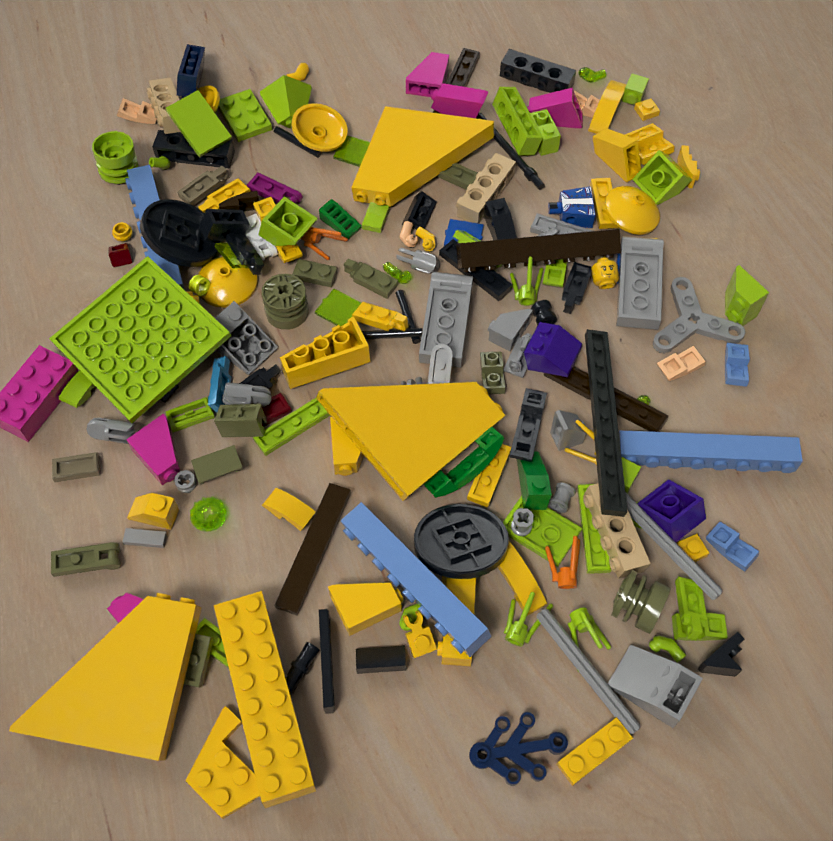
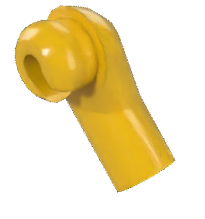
[286,63,309,81]
[415,227,436,252]

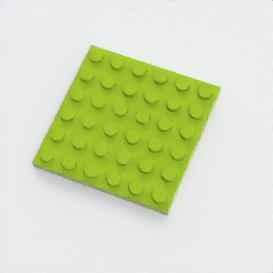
[49,256,231,423]

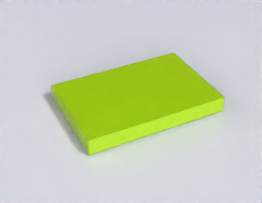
[166,90,232,158]
[503,496,583,567]

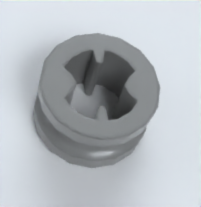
[174,470,197,493]

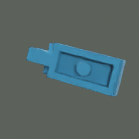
[208,356,232,413]

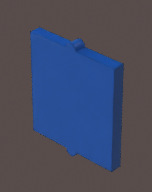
[444,219,484,246]

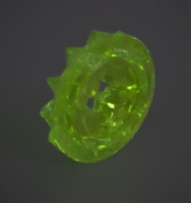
[190,496,227,532]

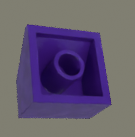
[524,322,583,377]
[637,480,706,543]

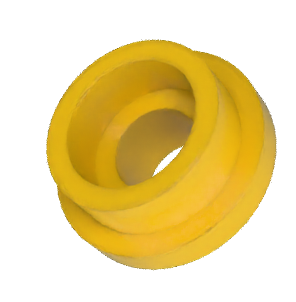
[112,222,133,241]

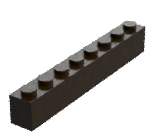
[456,229,621,272]

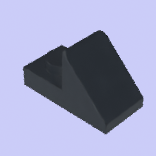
[698,632,745,677]

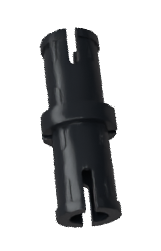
[286,642,320,694]

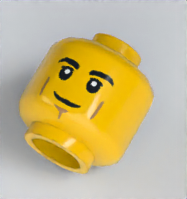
[591,257,619,289]

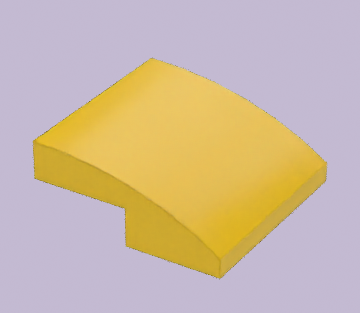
[625,123,675,165]

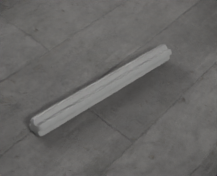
[625,492,723,600]
[536,608,640,735]

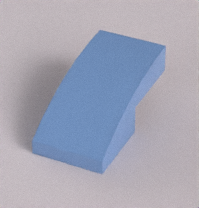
[725,343,750,387]
[706,522,759,572]

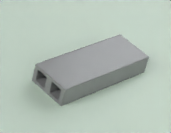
[123,528,167,548]

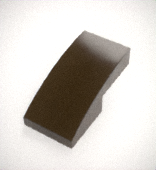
[219,191,259,211]

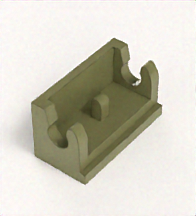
[214,404,267,437]
[191,445,243,485]

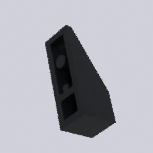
[484,198,517,240]

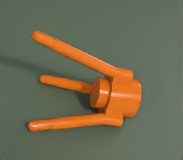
[301,227,348,260]
[545,536,580,589]

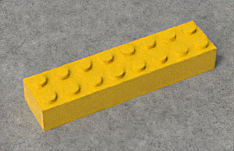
[214,591,316,808]

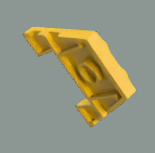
[185,706,260,819]

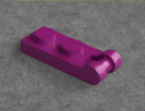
[247,172,303,204]

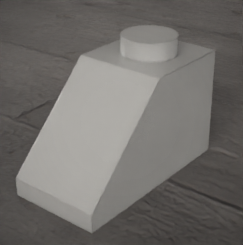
[488,309,533,351]
[550,410,587,451]

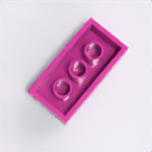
[0,345,79,442]

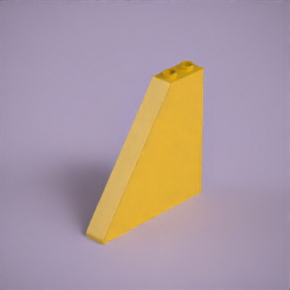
[351,106,494,207]
[316,382,505,501]
[9,593,202,761]

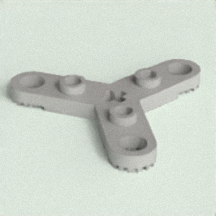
[653,277,745,354]

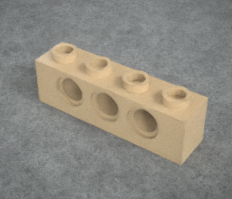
[147,78,181,134]
[456,153,516,224]
[583,483,651,579]

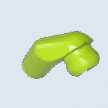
[649,635,687,663]

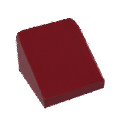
[108,243,132,267]

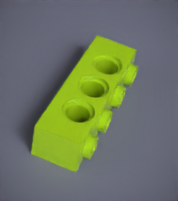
[492,87,543,155]

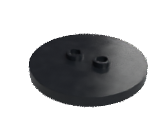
[140,199,220,267]
[414,504,509,579]

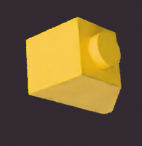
[127,493,179,530]

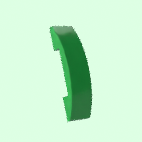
[424,426,505,498]

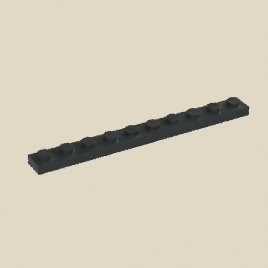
[585,329,627,517]

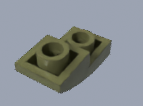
[480,352,505,394]

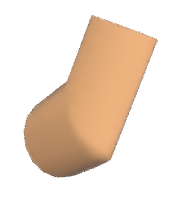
[399,221,418,247]

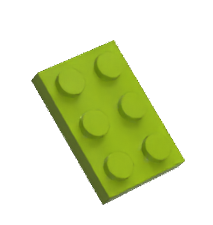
[218,89,272,142]

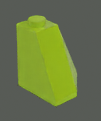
[260,75,312,129]

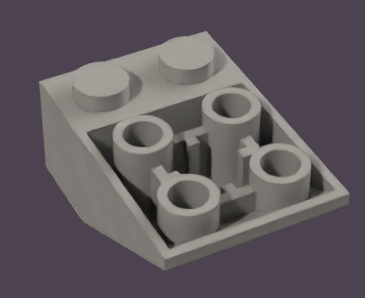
[215,301,278,375]
[608,645,703,728]

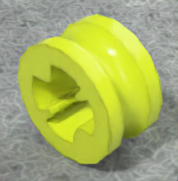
[189,275,210,296]

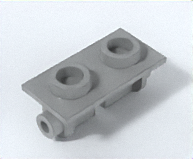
[503,333,532,378]

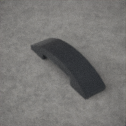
[509,388,547,462]

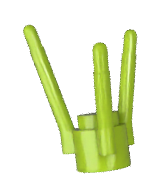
[510,257,543,306]
[503,592,553,647]
[568,607,611,672]

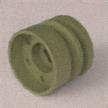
[261,274,309,330]
[611,570,671,634]

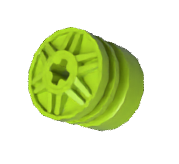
[92,131,139,184]

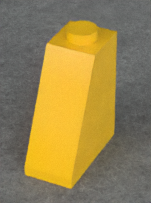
[592,128,641,182]
[330,417,364,476]
[328,583,404,636]

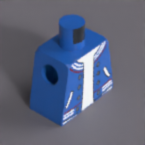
[548,186,595,228]

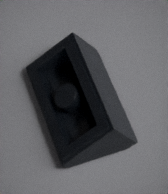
[402,191,437,230]
[356,646,406,674]

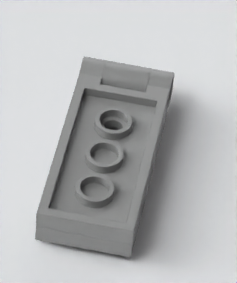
[616,236,664,330]
[419,272,473,368]

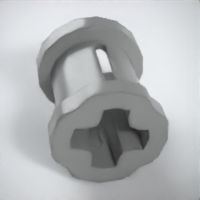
[548,482,576,513]
[511,508,534,536]

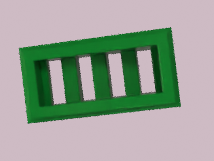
[319,199,362,239]

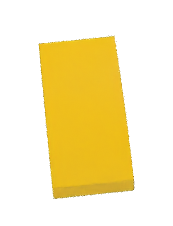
[677,145,700,188]
[262,488,316,531]

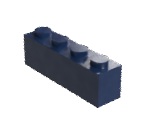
[176,44,205,98]

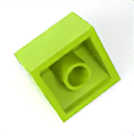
[632,150,692,205]
[258,196,318,246]
[725,265,769,326]

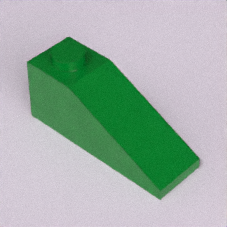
[517,451,552,510]

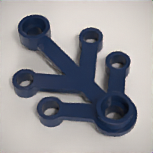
[469,712,568,786]

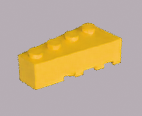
[280,316,370,389]

